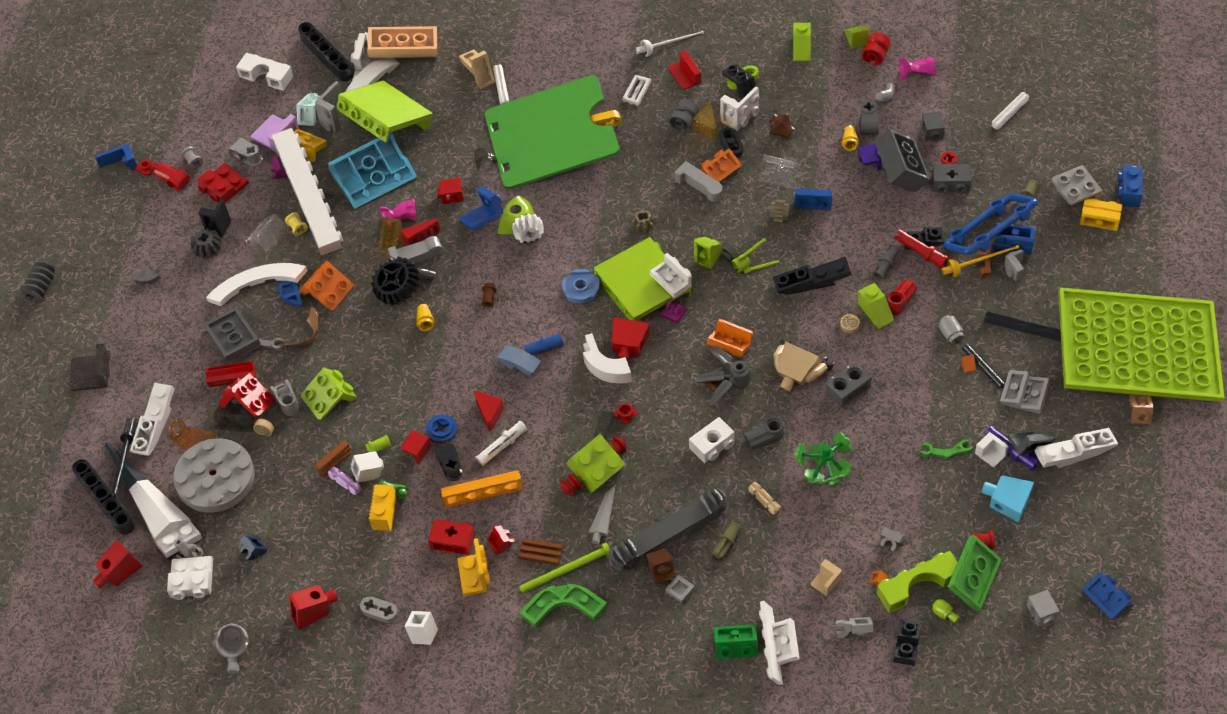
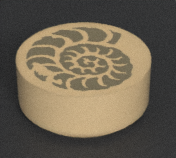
[840,314,860,333]
[253,419,274,436]

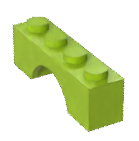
[877,551,958,614]

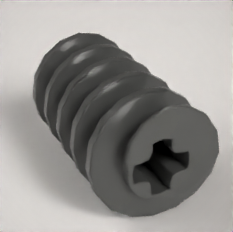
[21,261,55,302]

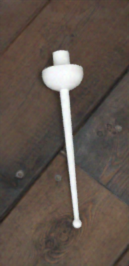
[636,31,704,57]

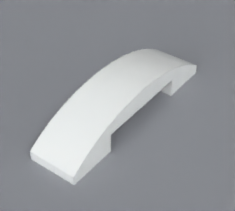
[345,58,400,92]

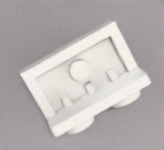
[650,253,692,298]

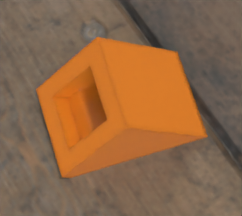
[961,354,976,372]
[869,570,888,585]

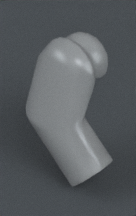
[875,83,895,103]
[174,538,203,557]

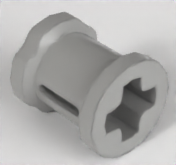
[181,147,203,170]

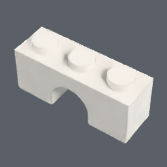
[236,53,294,91]

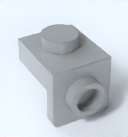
[1004,249,1024,282]

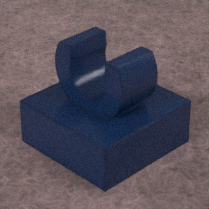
[239,535,267,560]

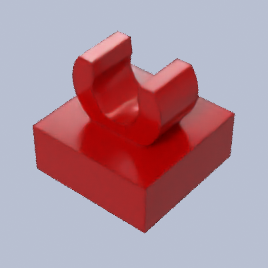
[487,525,515,555]

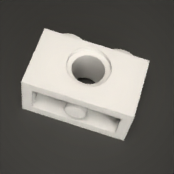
[689,417,735,463]

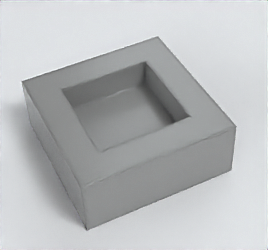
[665,575,695,603]

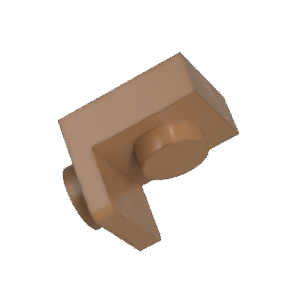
[1129,395,1154,424]

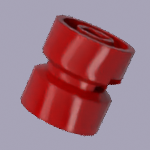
[862,32,891,65]

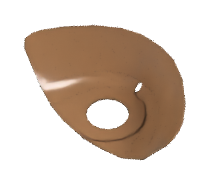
[280,307,318,347]

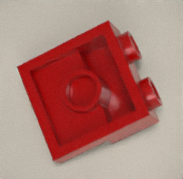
[197,163,249,203]

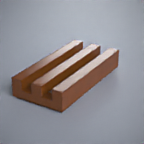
[315,440,352,478]
[518,538,563,565]

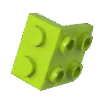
[301,367,357,420]

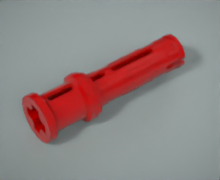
[894,229,949,270]

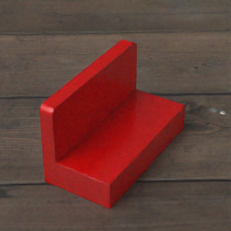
[668,50,702,90]

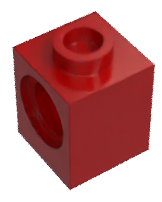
[436,178,464,204]

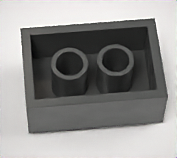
[875,129,931,192]

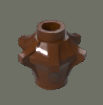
[769,113,796,139]

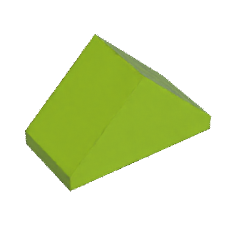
[844,26,869,49]

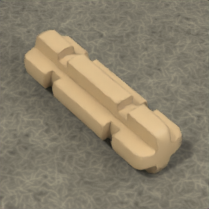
[748,482,781,515]

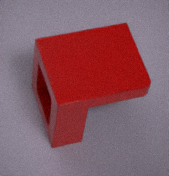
[401,430,431,464]

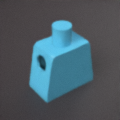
[981,476,1034,522]

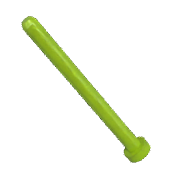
[519,543,610,593]

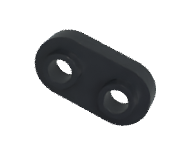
[719,127,743,158]

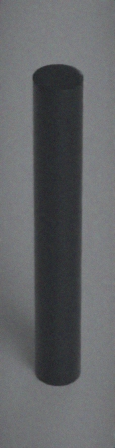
[962,344,1005,389]

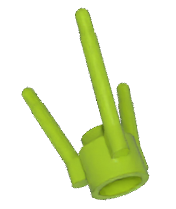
[732,238,780,275]

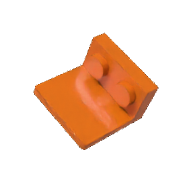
[299,261,354,311]

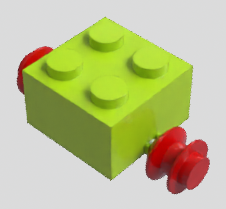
[560,434,627,496]

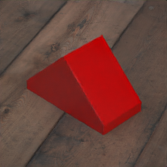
[474,391,504,431]

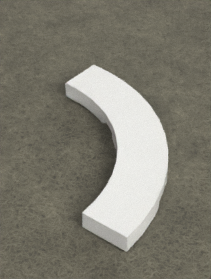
[206,263,308,306]

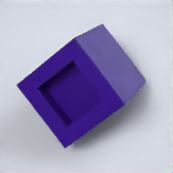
[858,144,882,171]

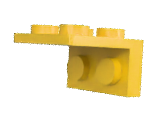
[457,539,491,596]

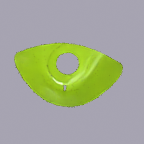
[498,196,534,235]

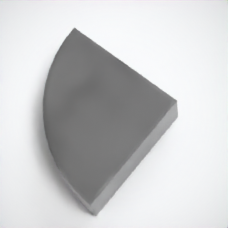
[133,267,160,284]

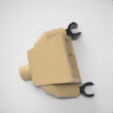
[773,339,834,392]

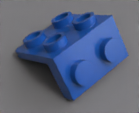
[459,186,504,230]

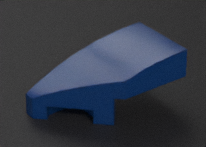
[277,281,303,307]

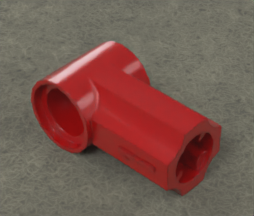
[153,163,190,192]
[887,279,917,315]

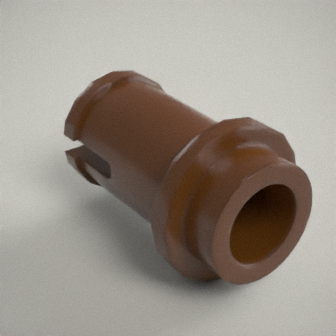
[482,283,497,307]

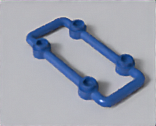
[943,193,1038,255]

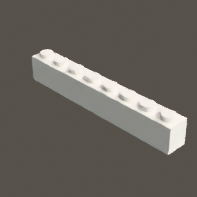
[272,128,343,256]

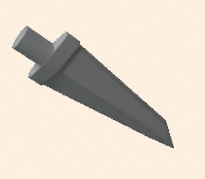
[588,485,616,545]

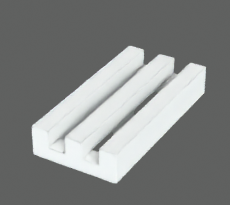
[622,75,651,106]

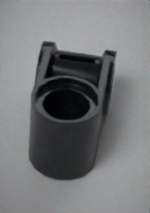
[435,443,463,481]

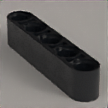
[298,22,353,82]
[72,459,135,535]

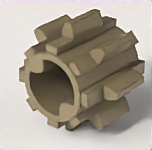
[769,200,790,223]
[632,210,655,233]

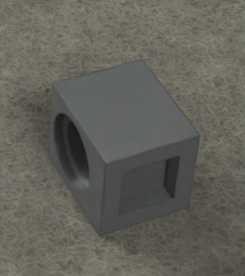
[922,111,945,141]

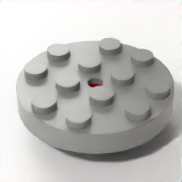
[173,438,255,513]

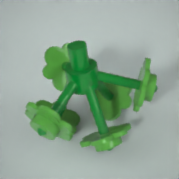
[795,432,852,486]

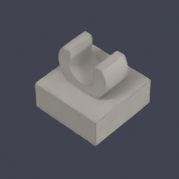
[881,527,906,551]

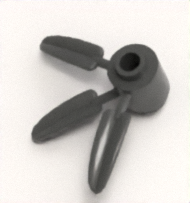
[694,346,751,406]

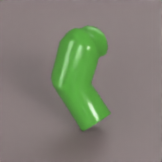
[379,480,408,499]

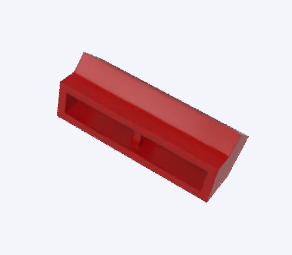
[206,361,256,387]

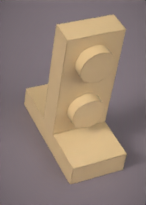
[459,50,495,89]

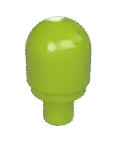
[932,599,960,623]

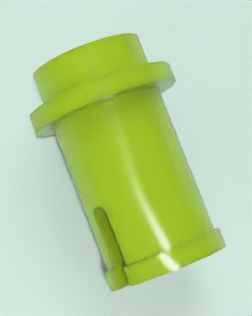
[365,435,391,453]

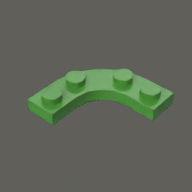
[519,584,607,628]

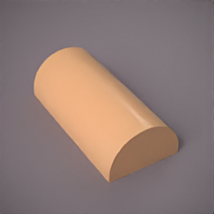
[368,26,437,58]

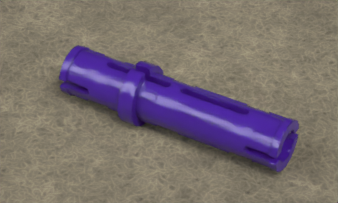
[985,426,1040,471]

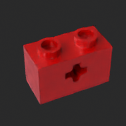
[428,520,475,556]

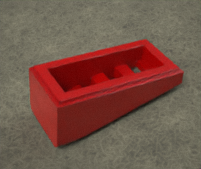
[400,219,440,246]

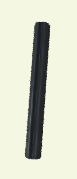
[984,311,1061,341]

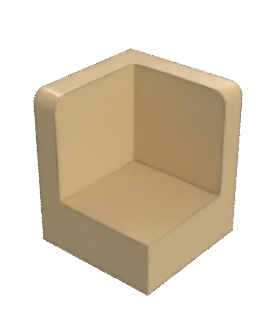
[811,559,842,596]

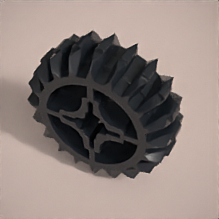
[370,256,421,306]

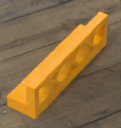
[441,470,523,508]

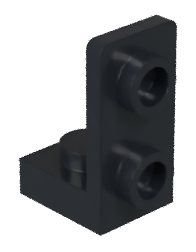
[722,64,756,100]

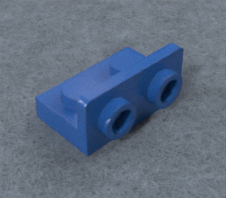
[795,189,832,210]
[1082,572,1133,620]

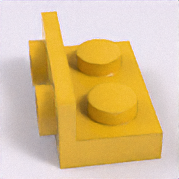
[293,129,327,162]

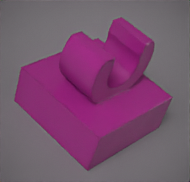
[270,156,288,179]
[661,300,687,324]

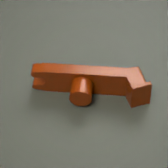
[977,240,991,280]

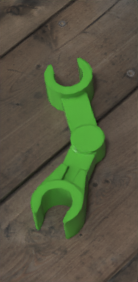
[920,439,973,459]

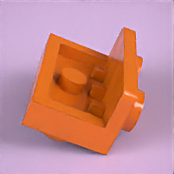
[707,319,753,357]

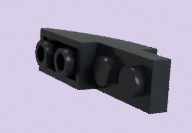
[773,257,852,294]

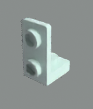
[296,93,320,126]

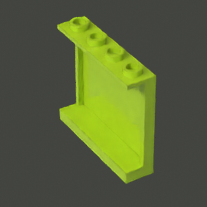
[336,81,433,143]
[594,237,692,322]

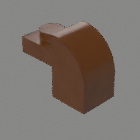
[646,548,676,585]

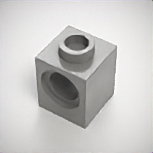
[1026,590,1059,626]

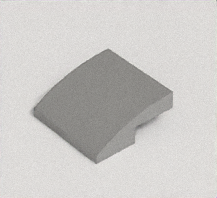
[1000,370,1050,414]

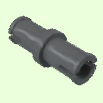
[873,244,900,280]

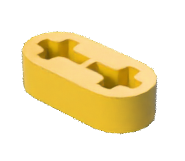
[590,110,622,126]

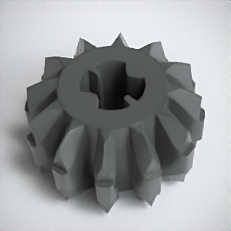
[190,227,221,258]

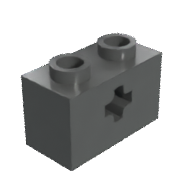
[932,164,971,193]

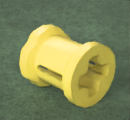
[285,212,308,236]

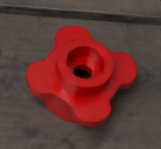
[136,159,157,176]
[614,403,637,424]

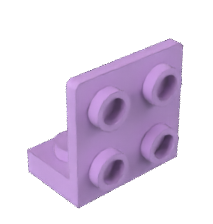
[251,114,299,153]

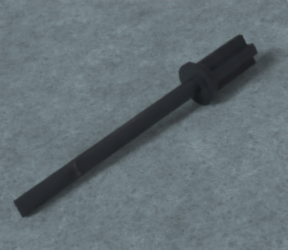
[112,418,138,497]

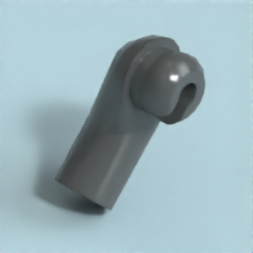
[417,268,436,280]

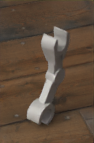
[238,338,284,358]

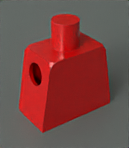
[612,318,650,362]
[92,540,143,589]
[289,585,338,630]

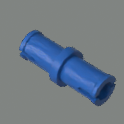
[524,333,563,355]

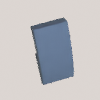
[496,345,541,377]

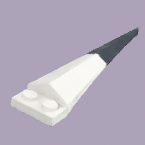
[105,442,202,558]

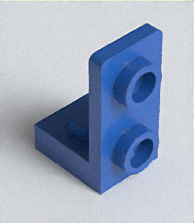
[95,144,137,170]

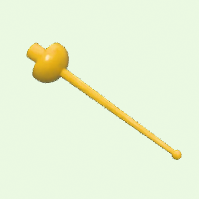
[942,245,1019,278]

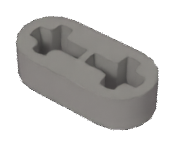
[360,597,398,623]

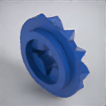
[426,415,457,443]

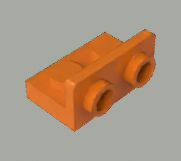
[700,149,742,182]

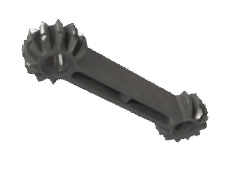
[608,488,729,572]

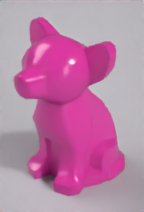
[898,57,936,80]
[379,198,416,227]

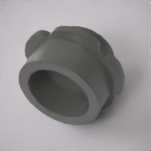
[722,245,739,262]

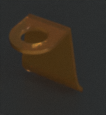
[169,419,218,450]

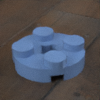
[562,269,600,304]

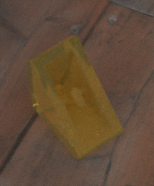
[693,103,717,140]
[378,217,403,255]

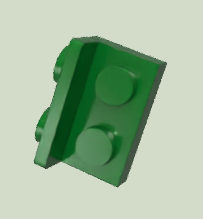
[714,624,758,659]

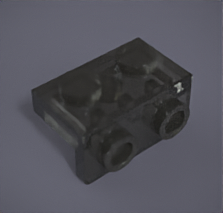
[214,402,255,433]

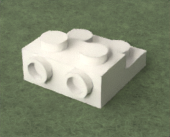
[167,556,213,600]

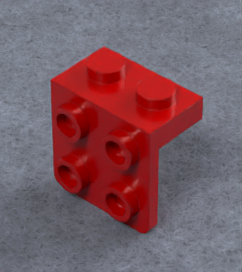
[218,373,276,417]

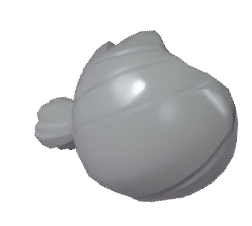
[215,623,249,674]

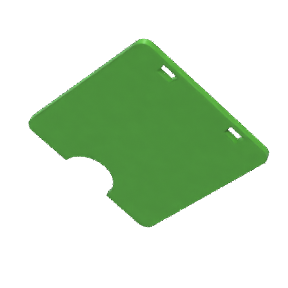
[485,75,620,189]

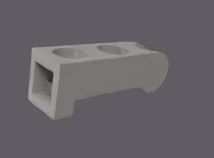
[674,161,723,202]
[388,236,443,264]

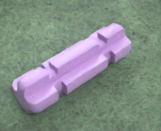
[328,467,362,495]

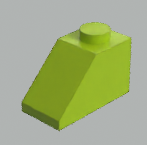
[793,23,811,61]
[694,237,722,269]
[858,283,894,329]

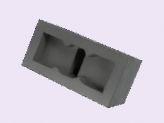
[826,363,871,408]

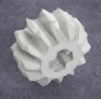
[512,213,544,243]

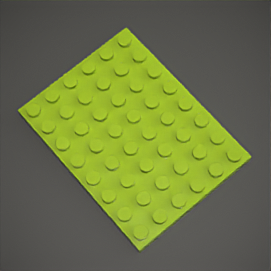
[1058,288,1225,402]

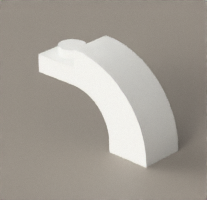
[583,334,632,383]

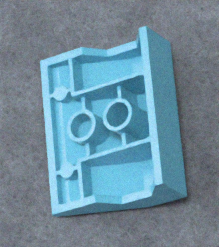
[328,132,417,209]

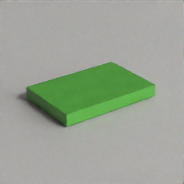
[948,535,1002,611]

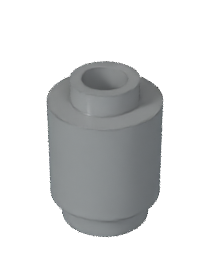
[938,315,965,345]

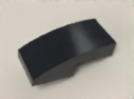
[904,227,945,250]
[894,619,921,666]

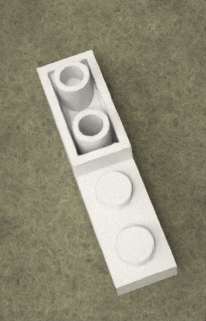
[129,383,175,456]
[1034,428,1118,468]

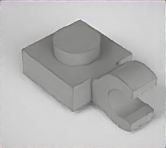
[835,617,873,638]

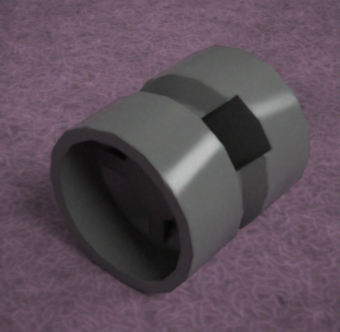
[669,99,699,133]

